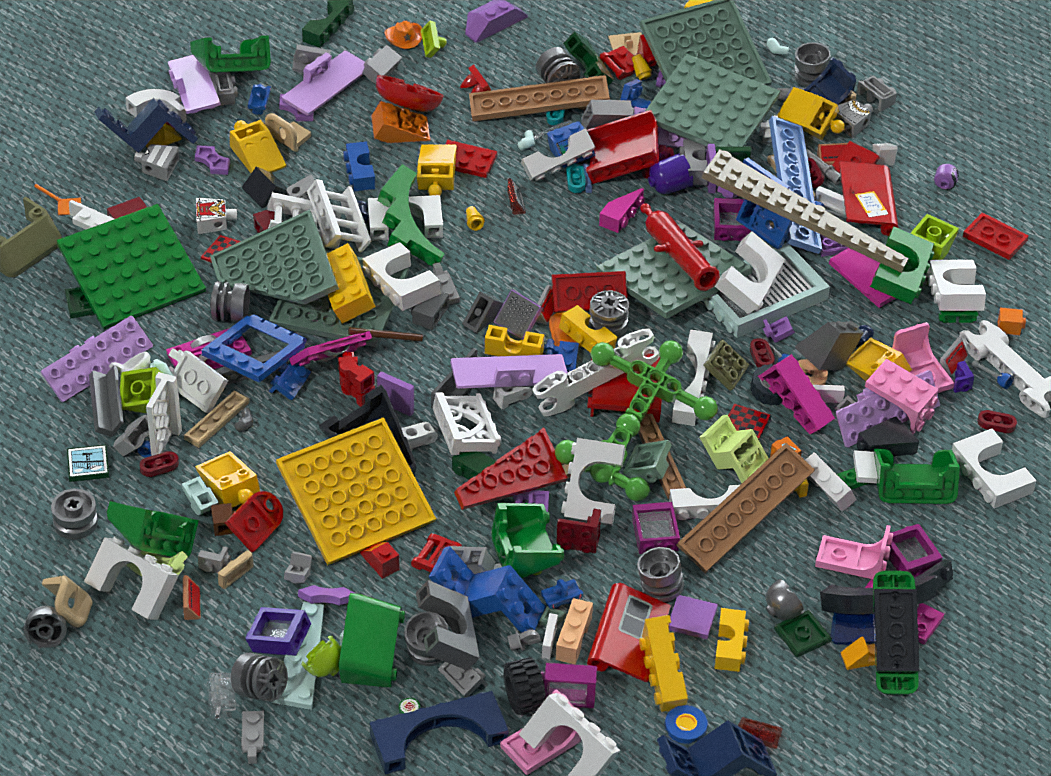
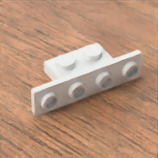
[69,200,114,229]

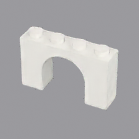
[368,195,443,240]
[715,232,785,314]
[362,243,440,311]
[926,260,986,311]
[952,429,1036,508]
[561,438,626,526]
[84,536,179,620]
[519,693,620,776]

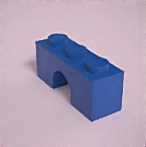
[343,141,375,191]

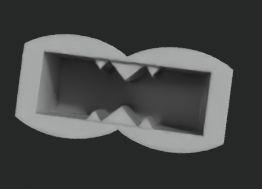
[113,415,149,457]

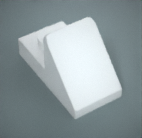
[873,143,897,166]

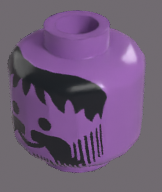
[934,164,959,189]

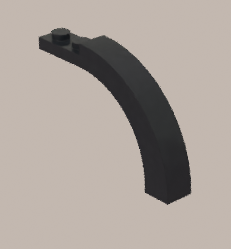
[820,559,953,614]

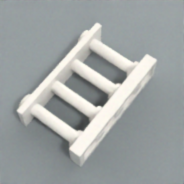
[307,179,371,253]
[268,192,342,249]

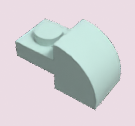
[182,476,219,515]

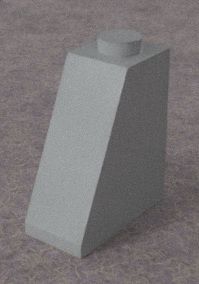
[581,100,634,130]

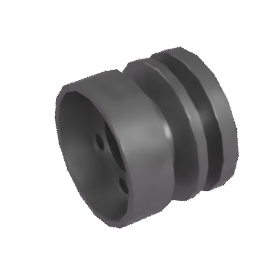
[795,42,831,87]
[536,47,581,83]
[210,281,250,323]
[589,290,629,338]
[637,547,684,602]
[404,611,448,666]
[230,653,288,702]

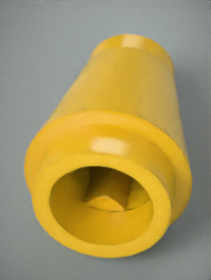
[632,54,652,80]
[466,206,484,231]

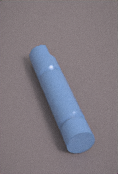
[582,164,592,193]

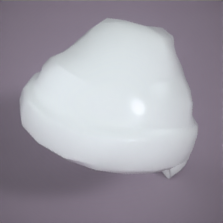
[109,352,151,374]

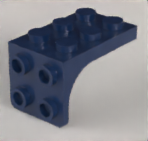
[804,57,857,116]

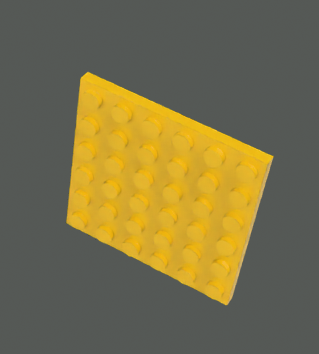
[276,418,436,566]

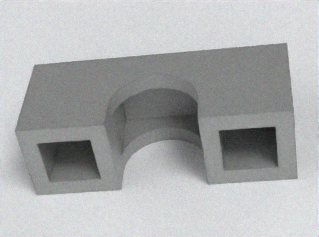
[679,139,708,185]

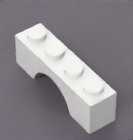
[521,128,595,181]
[669,485,740,520]

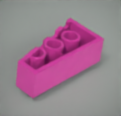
[758,354,835,434]

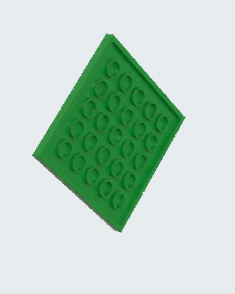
[57,204,206,330]

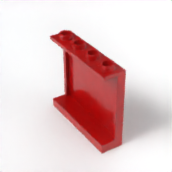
[586,110,659,184]
[587,353,662,422]

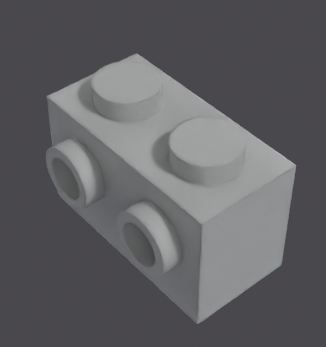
[362,45,402,84]

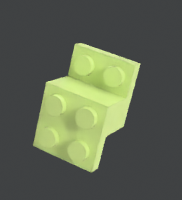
[700,415,769,483]

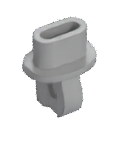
[507,630,541,651]

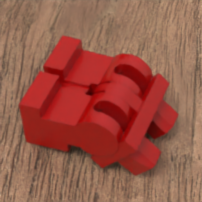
[338,352,375,407]

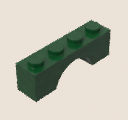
[302,0,354,48]
[563,31,614,86]

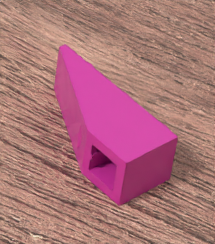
[599,188,645,233]

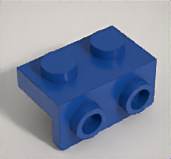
[269,362,311,400]

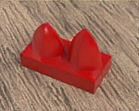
[460,65,492,93]

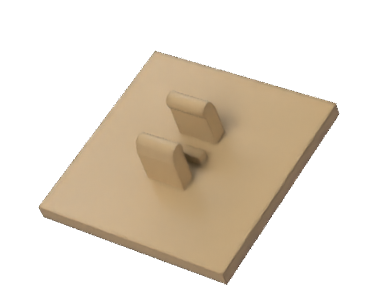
[608,32,642,56]

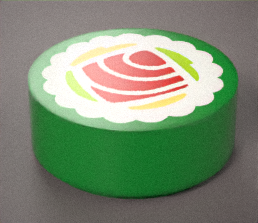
[399,698,420,714]

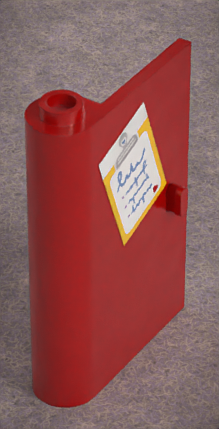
[839,161,899,236]

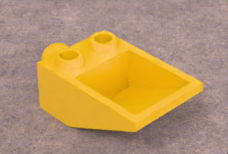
[778,87,845,140]
[230,120,287,173]
[417,144,457,196]
[846,338,912,381]
[195,452,260,508]

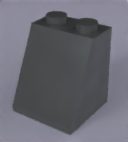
[795,321,864,370]

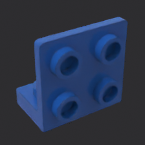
[620,79,651,109]

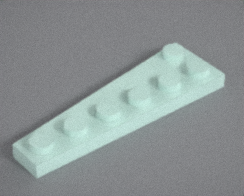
[272,601,324,710]

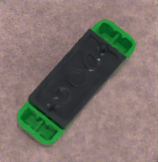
[873,571,919,695]

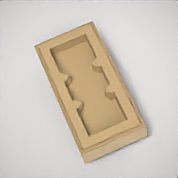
[218,550,253,589]

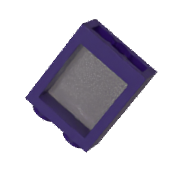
[245,607,311,656]

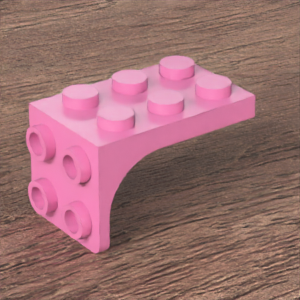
[892,322,954,393]
[865,359,939,434]
[815,525,893,579]
[500,689,581,775]

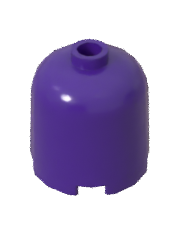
[648,153,693,194]

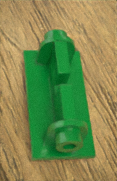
[938,311,979,323]

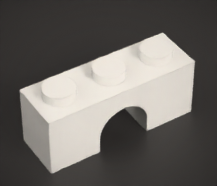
[805,452,857,512]

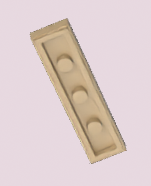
[184,390,249,448]

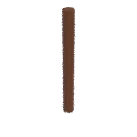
[348,327,423,342]

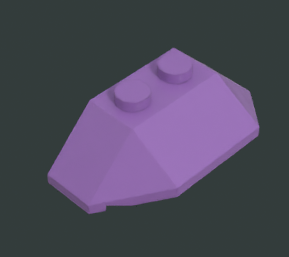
[466,0,528,43]

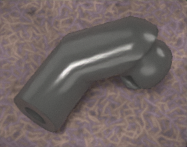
[234,408,254,432]

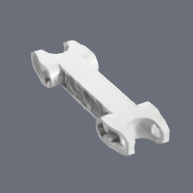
[959,320,1051,418]
[532,329,660,416]

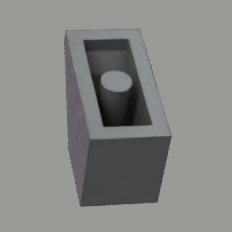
[462,291,504,333]
[411,293,449,330]

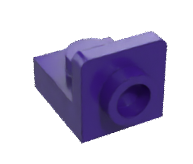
[953,361,974,393]

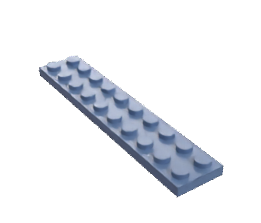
[769,116,822,254]

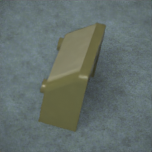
[0,197,62,277]

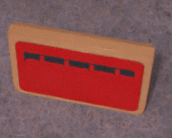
[817,143,847,165]
[183,575,200,620]

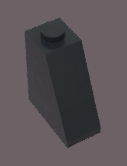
[856,416,919,456]

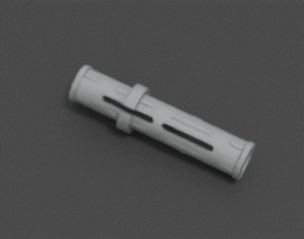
[806,149,842,186]

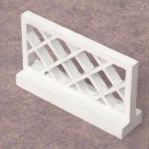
[146,372,182,456]

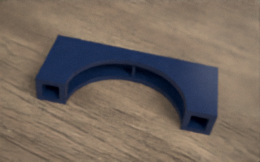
[370,691,509,775]

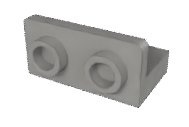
[292,44,331,73]
[438,662,488,698]

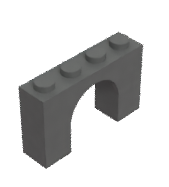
[416,580,479,671]

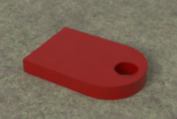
[225,491,283,552]

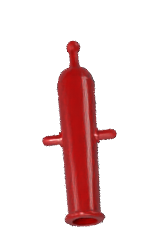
[640,203,720,291]

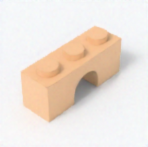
[556,598,593,665]

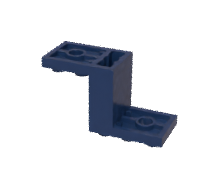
[94,97,198,153]
[657,720,777,776]

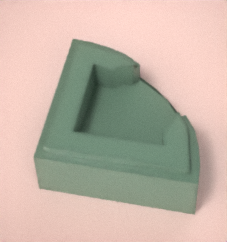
[539,606,566,626]

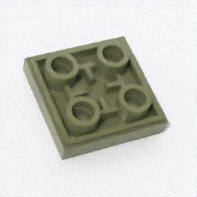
[703,339,749,391]

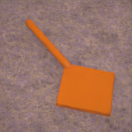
[35,184,81,215]

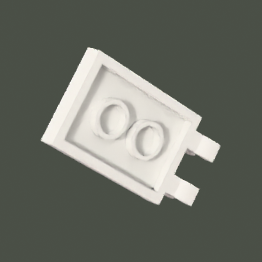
[169,349,228,413]

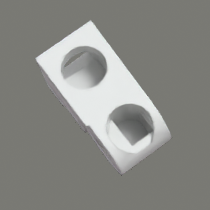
[493,386,532,409]
[401,422,438,451]

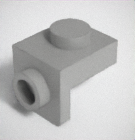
[198,546,231,573]
[284,552,312,584]

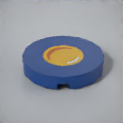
[665,705,708,744]

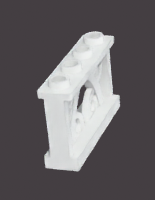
[433,393,501,455]

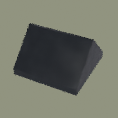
[242,167,288,208]

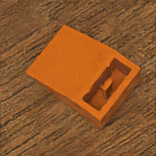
[371,101,430,143]

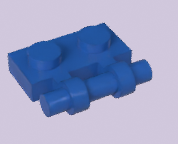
[544,339,579,373]

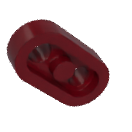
[808,158,825,188]
[750,338,775,367]
[977,410,1017,433]
[140,451,179,477]

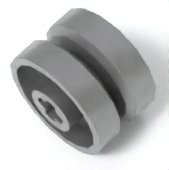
[51,489,98,540]

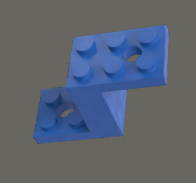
[736,158,793,250]
[429,546,546,633]

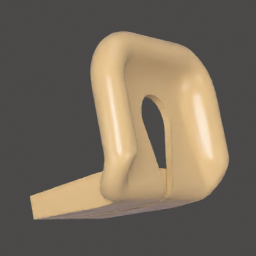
[265,113,311,152]
[42,575,93,627]

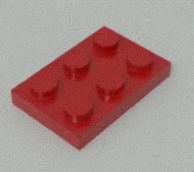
[445,140,497,178]
[963,213,1029,260]

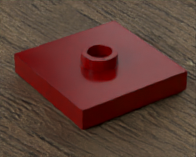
[832,141,880,173]

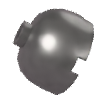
[765,579,804,620]
[24,606,66,648]

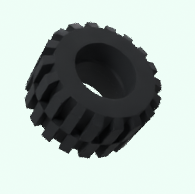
[503,657,546,715]

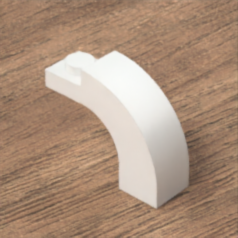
[126,89,187,122]

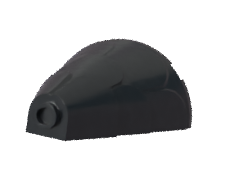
[319,385,416,477]

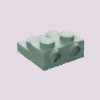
[623,440,672,483]

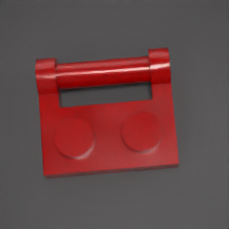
[599,46,635,80]
[411,533,462,572]

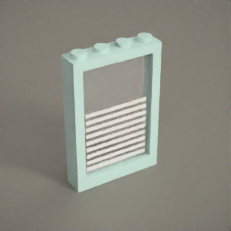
[702,243,830,338]

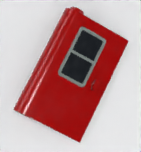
[587,583,671,682]

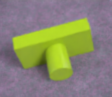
[421,20,447,58]

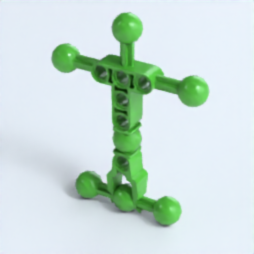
[555,340,718,502]

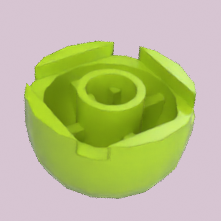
[301,636,341,677]

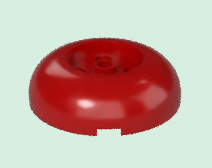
[376,75,444,112]

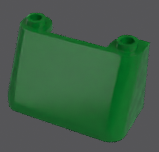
[190,35,271,73]
[874,449,960,504]
[107,501,199,557]
[491,503,564,578]
[339,593,405,688]

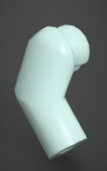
[767,38,789,55]
[518,130,535,151]
[149,359,173,376]

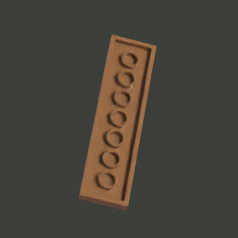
[469,75,610,121]
[676,443,815,573]

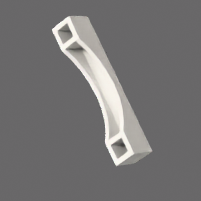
[672,330,715,426]

